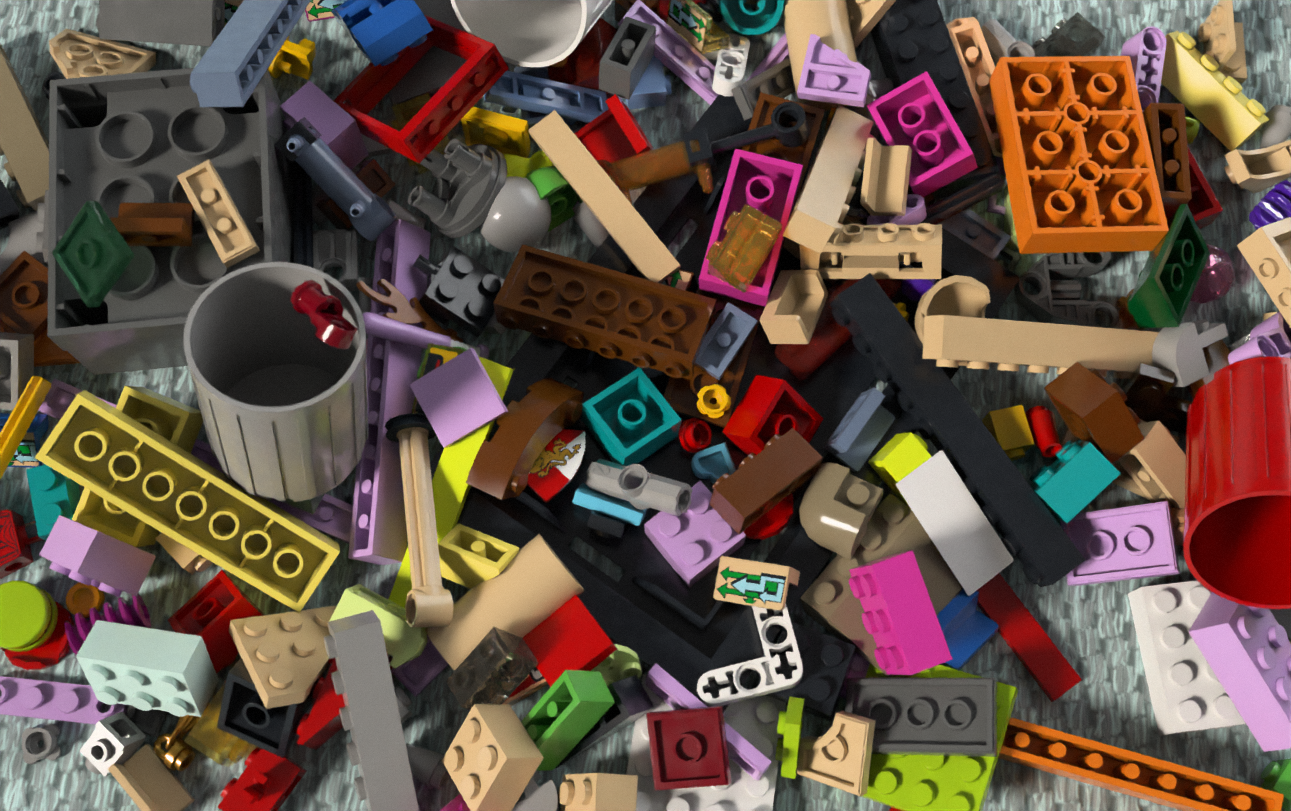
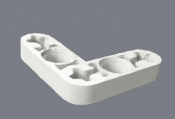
[667,23,750,96]
[697,604,803,707]

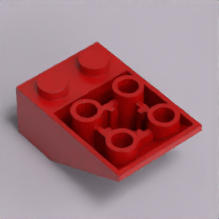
[296,653,393,750]

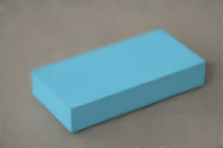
[572,482,647,526]

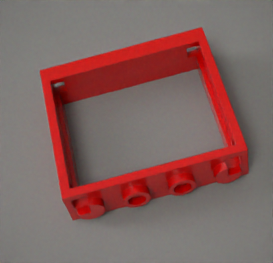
[333,15,509,164]

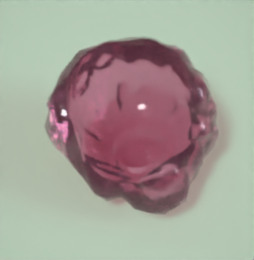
[1190,245,1236,304]

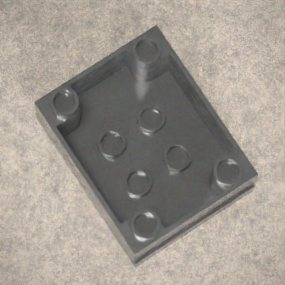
[48,68,294,375]

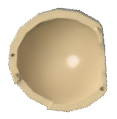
[915,275,990,366]

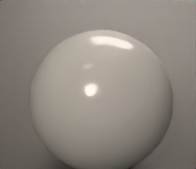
[478,176,552,252]

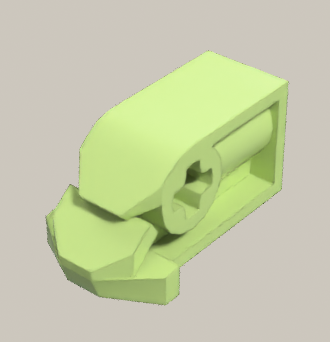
[330,584,428,668]

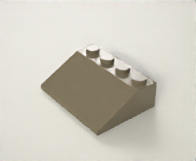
[800,493,963,677]

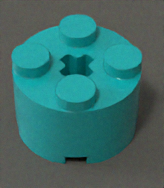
[718,0,785,35]

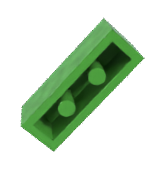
[521,670,615,771]

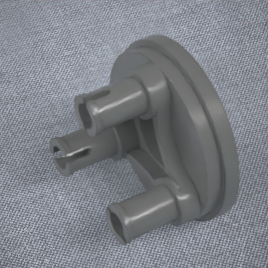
[408,139,507,238]

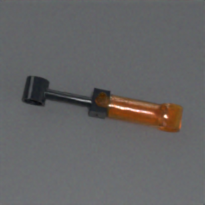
[596,101,810,204]

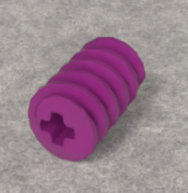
[64,593,151,655]

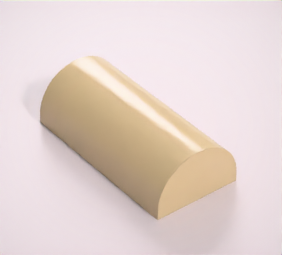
[782,0,857,111]
[425,534,585,684]

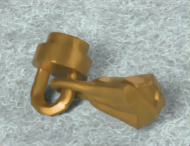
[154,702,211,771]

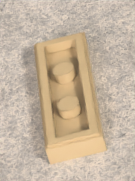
[177,159,260,268]

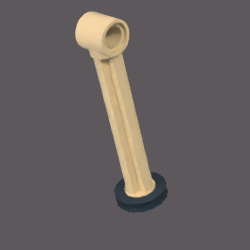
[385,413,453,628]

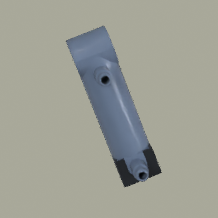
[274,117,397,241]

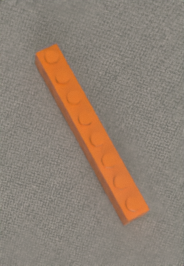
[998,717,1284,811]

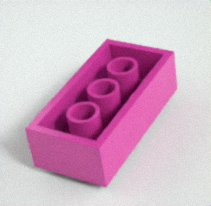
[699,148,803,307]

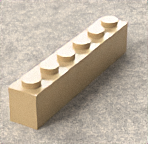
[782,105,875,254]

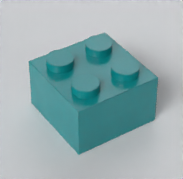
[581,368,682,466]
[1029,440,1121,523]

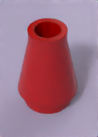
[1025,406,1062,457]

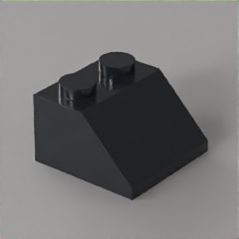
[216,658,318,758]

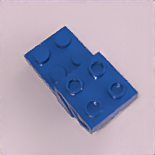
[331,0,433,67]

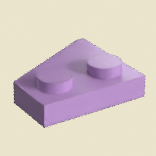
[797,34,871,107]

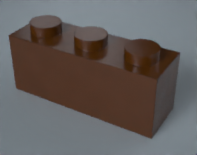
[1142,103,1192,214]
[710,428,823,534]

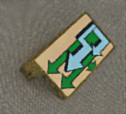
[667,0,730,54]

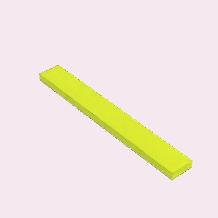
[389,356,514,608]

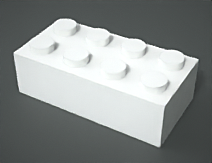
[1128,580,1245,736]

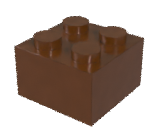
[1044,362,1145,464]

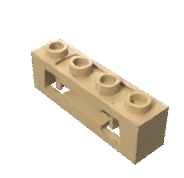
[799,223,942,279]

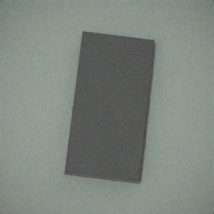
[845,678,997,757]

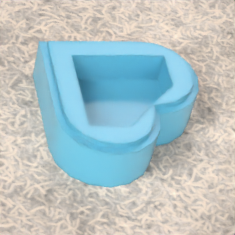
[691,442,736,484]

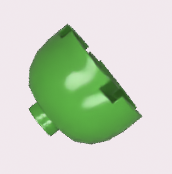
[524,166,583,232]

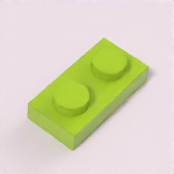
[775,697,804,779]

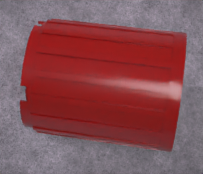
[1183,357,1291,609]

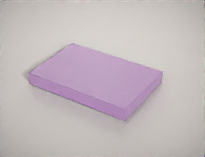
[1060,501,1180,586]

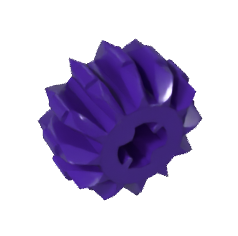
[1249,180,1291,230]

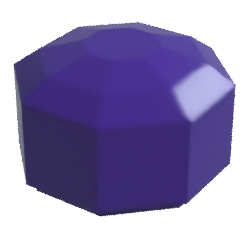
[902,279,936,302]

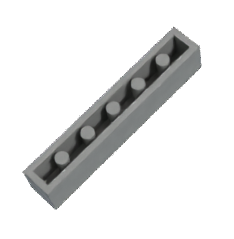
[324,610,419,811]

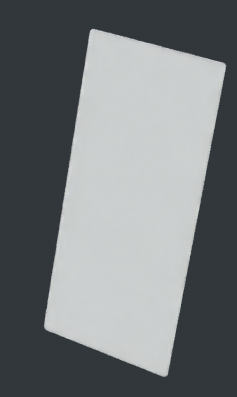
[896,450,1014,596]

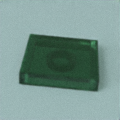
[52,200,135,307]

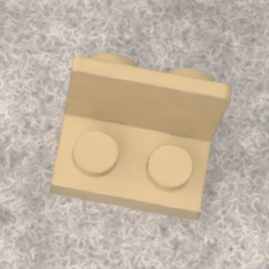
[1198,0,1247,83]

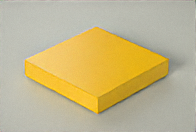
[461,107,531,158]

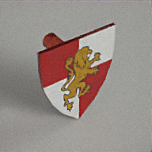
[527,429,585,503]

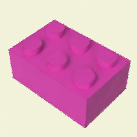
[867,71,978,197]
[849,550,952,675]

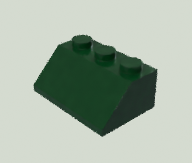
[1127,204,1210,328]

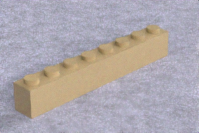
[922,315,1159,379]

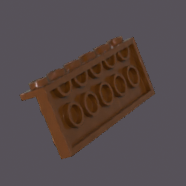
[493,244,717,379]

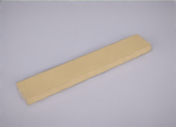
[528,110,681,283]

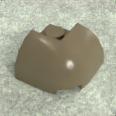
[799,462,883,560]

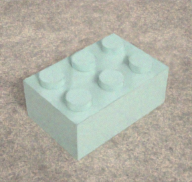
[76,620,219,717]

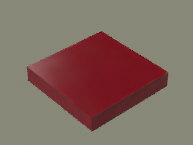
[646,706,731,790]

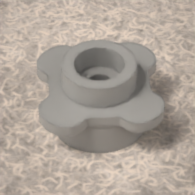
[22,724,61,764]

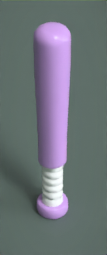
[362,312,489,359]

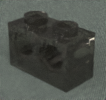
[1032,12,1105,57]
[446,627,539,710]

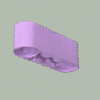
[1121,26,1166,112]

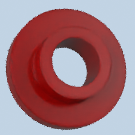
[679,418,712,453]

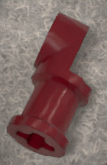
[291,280,357,349]

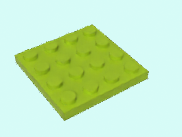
[843,663,1018,811]

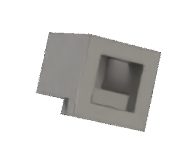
[80,712,147,776]

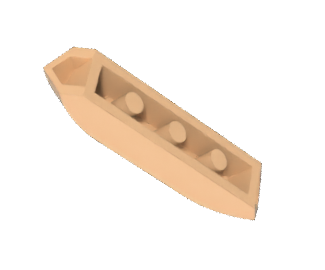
[946,17,1003,158]

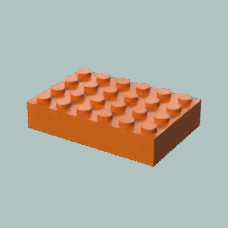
[989,56,1169,254]

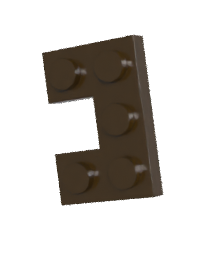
[1123,363,1192,434]

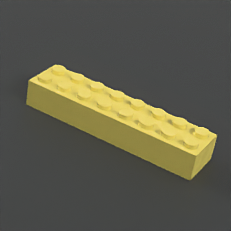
[35,390,340,613]

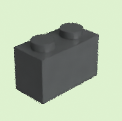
[599,16,656,100]

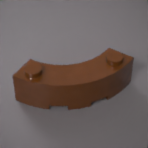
[466,378,585,500]

